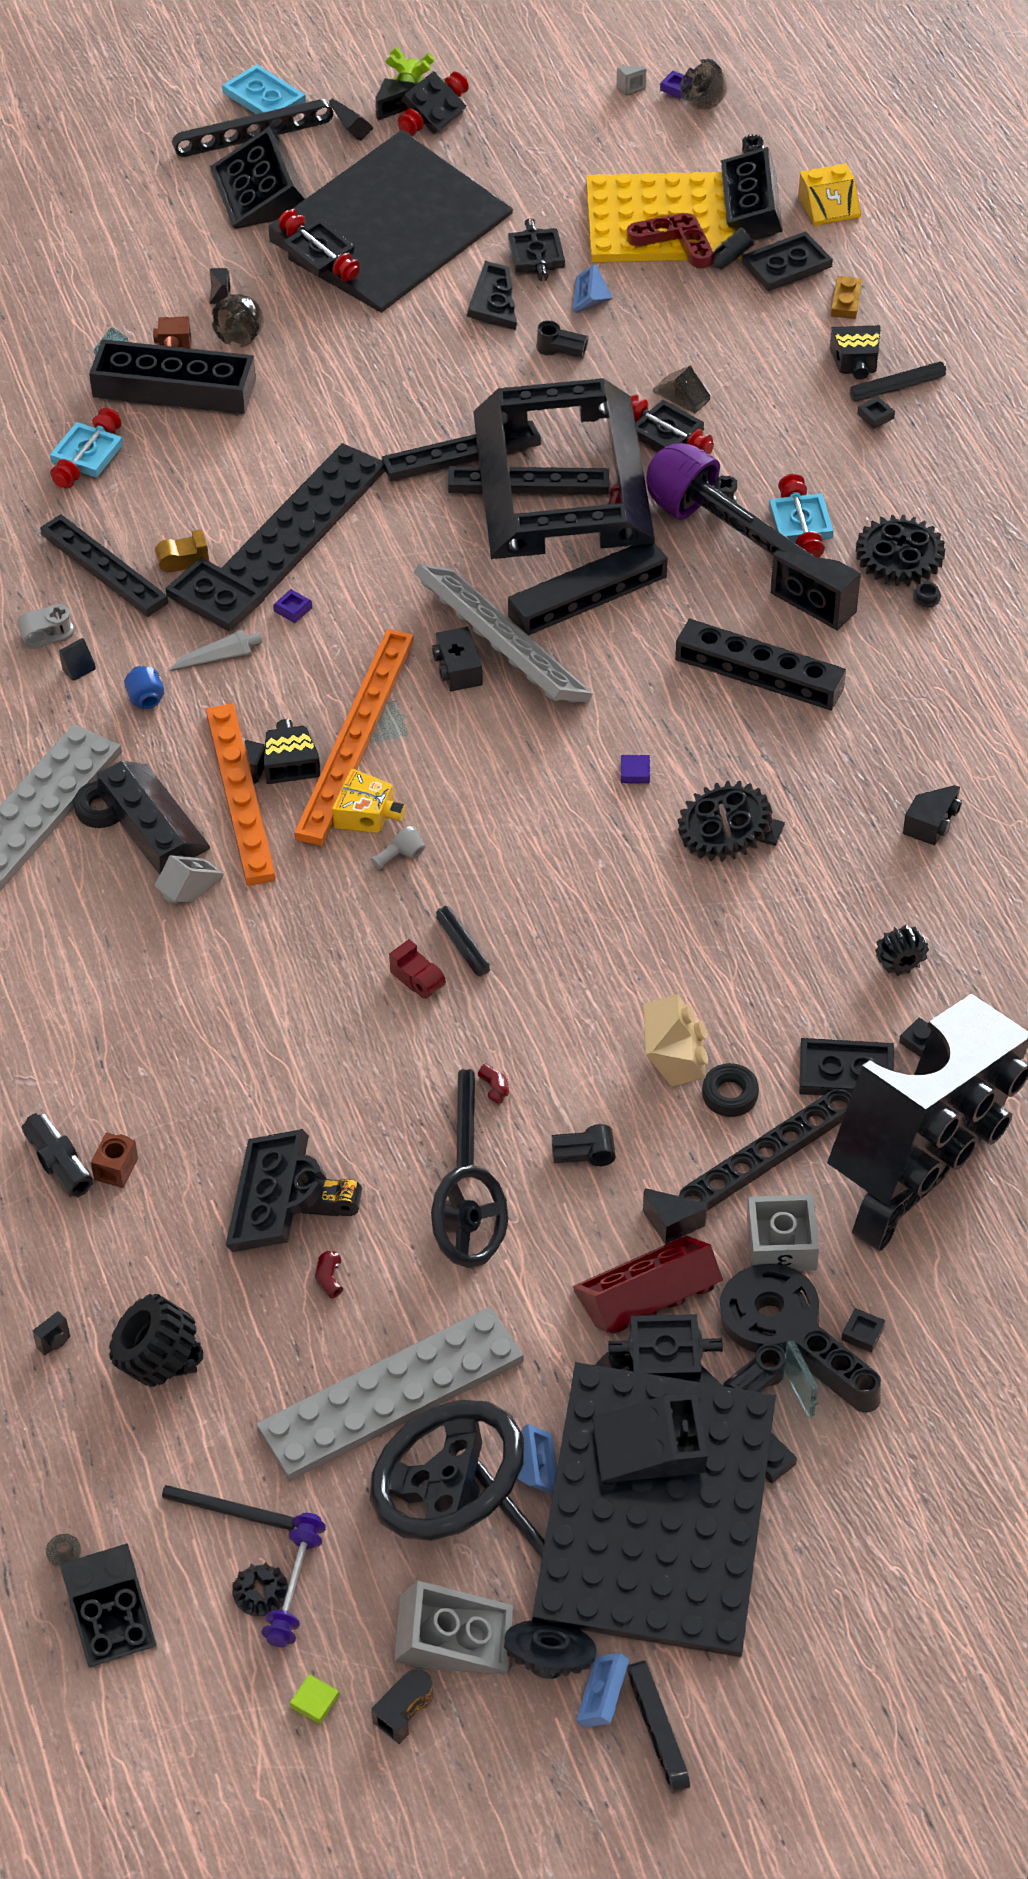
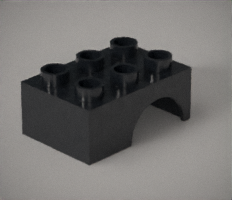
[827,994,1028,1206]

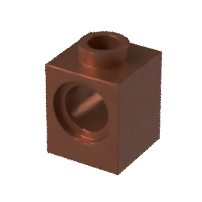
[153,316,191,349]
[91,1132,138,1188]

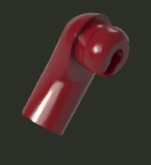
[477,1063,510,1104]
[315,1251,343,1298]

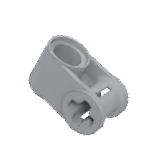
[17,604,74,649]

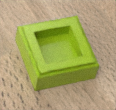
[290,1674,340,1725]

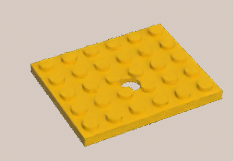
[586,171,741,262]

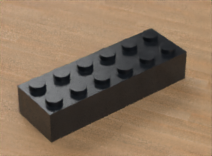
[89,339,256,414]

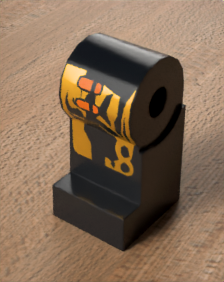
[301,1178,362,1216]
[371,1669,433,1744]

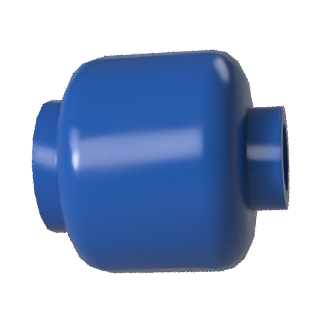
[124,666,165,709]

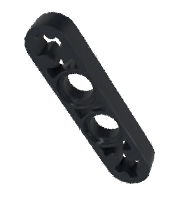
[627,1660,690,1794]

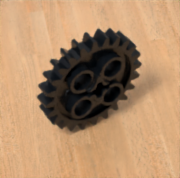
[856,515,945,586]
[677,781,773,862]

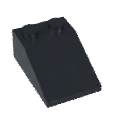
[770,551,861,631]

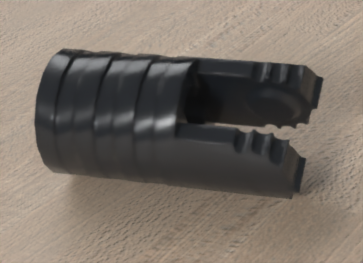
[712,227,755,270]

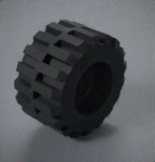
[109,1294,197,1387]

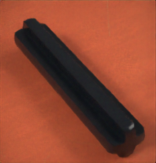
[436,906,490,976]

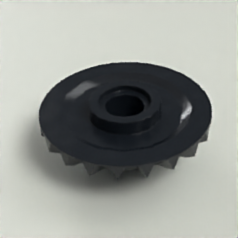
[504,1620,597,1679]

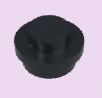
[913,582,941,607]

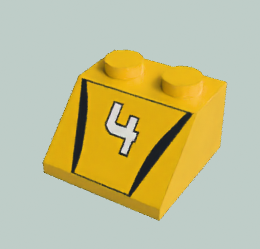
[798,163,861,226]

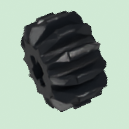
[875,924,929,976]

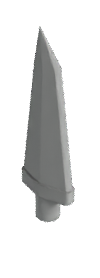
[169,630,262,671]

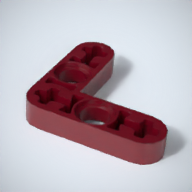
[627,213,713,268]

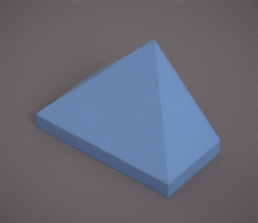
[572,264,613,313]
[517,1424,557,1495]

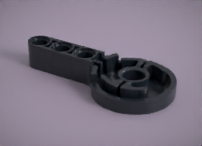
[720,1264,881,1413]

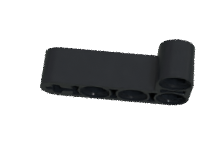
[852,1165,951,1251]

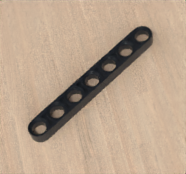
[172,99,334,157]
[679,1089,852,1211]

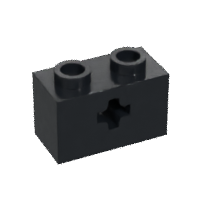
[432,626,483,692]

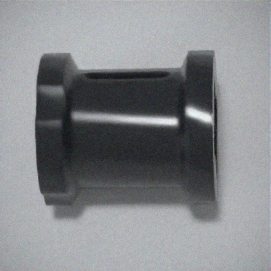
[714,476,738,503]

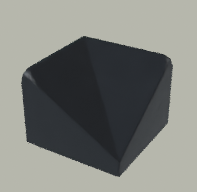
[209,268,231,305]

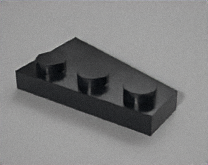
[467,260,517,330]

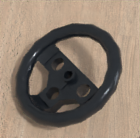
[370,1400,524,1541]

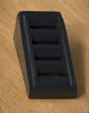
[329,98,373,140]

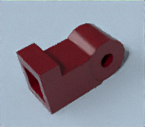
[389,939,446,999]

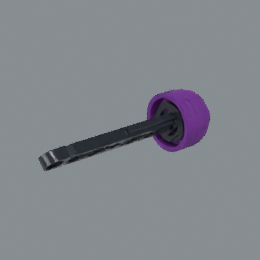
[646,443,814,557]

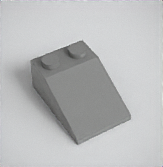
[394,1580,513,1674]

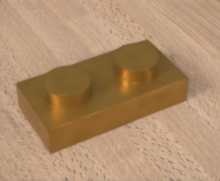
[831,276,862,319]

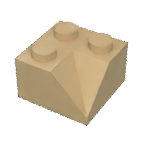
[644,994,708,1087]

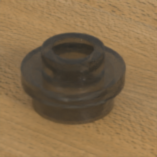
[46,1534,81,1568]

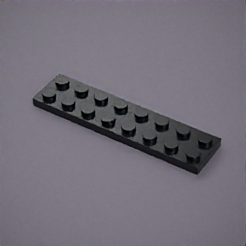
[222,443,385,598]

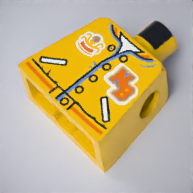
[332,769,406,833]

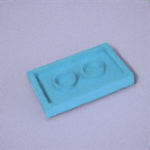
[222,64,306,124]

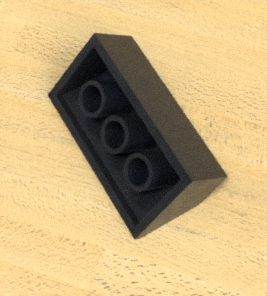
[721,147,783,238]
[97,761,210,875]

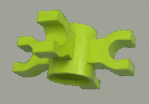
[385,46,435,84]

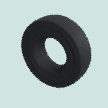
[74,781,119,828]
[702,1063,759,1117]

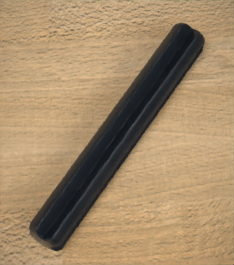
[850,361,946,401]
[456,1069,475,1167]

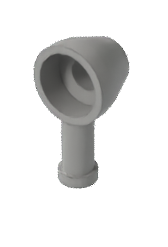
[371,825,425,870]

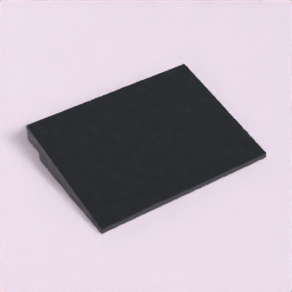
[268,130,513,313]

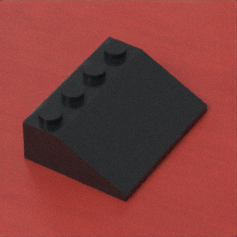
[210,126,306,229]

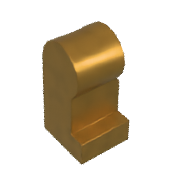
[155,529,209,572]

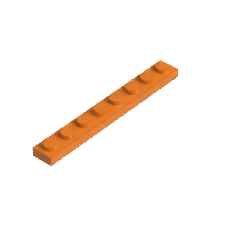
[206,703,276,886]

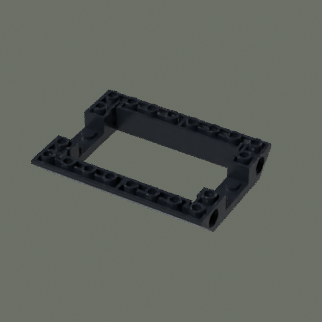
[473,378,655,559]

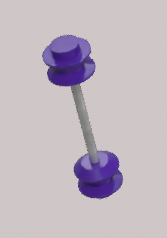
[261,1512,326,1647]

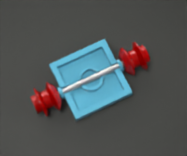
[50,408,123,488]
[769,473,834,557]

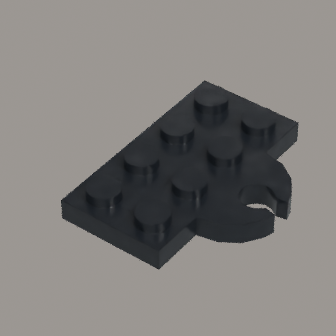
[226,1129,327,1252]

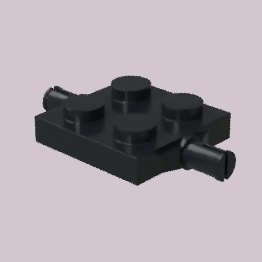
[508,218,565,281]
[608,1314,723,1379]

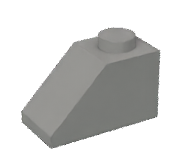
[154,855,225,904]

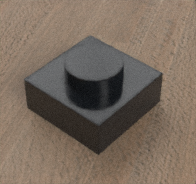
[857,396,895,429]
[899,1017,931,1057]
[841,1308,886,1353]
[32,1311,70,1356]

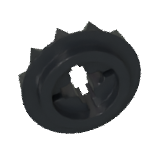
[232,1562,288,1616]

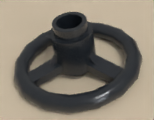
[431,1164,509,1268]

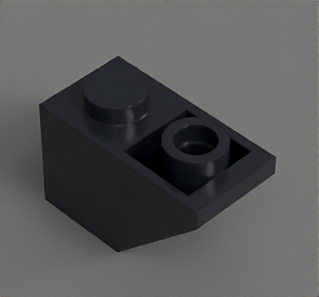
[903,785,962,846]

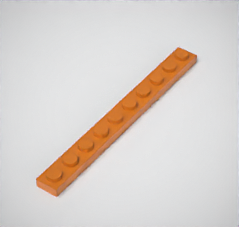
[294,629,414,846]

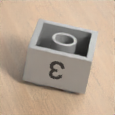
[746,1194,819,1271]

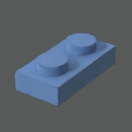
[576,1652,629,1728]

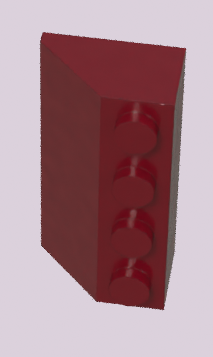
[572,1235,723,1334]

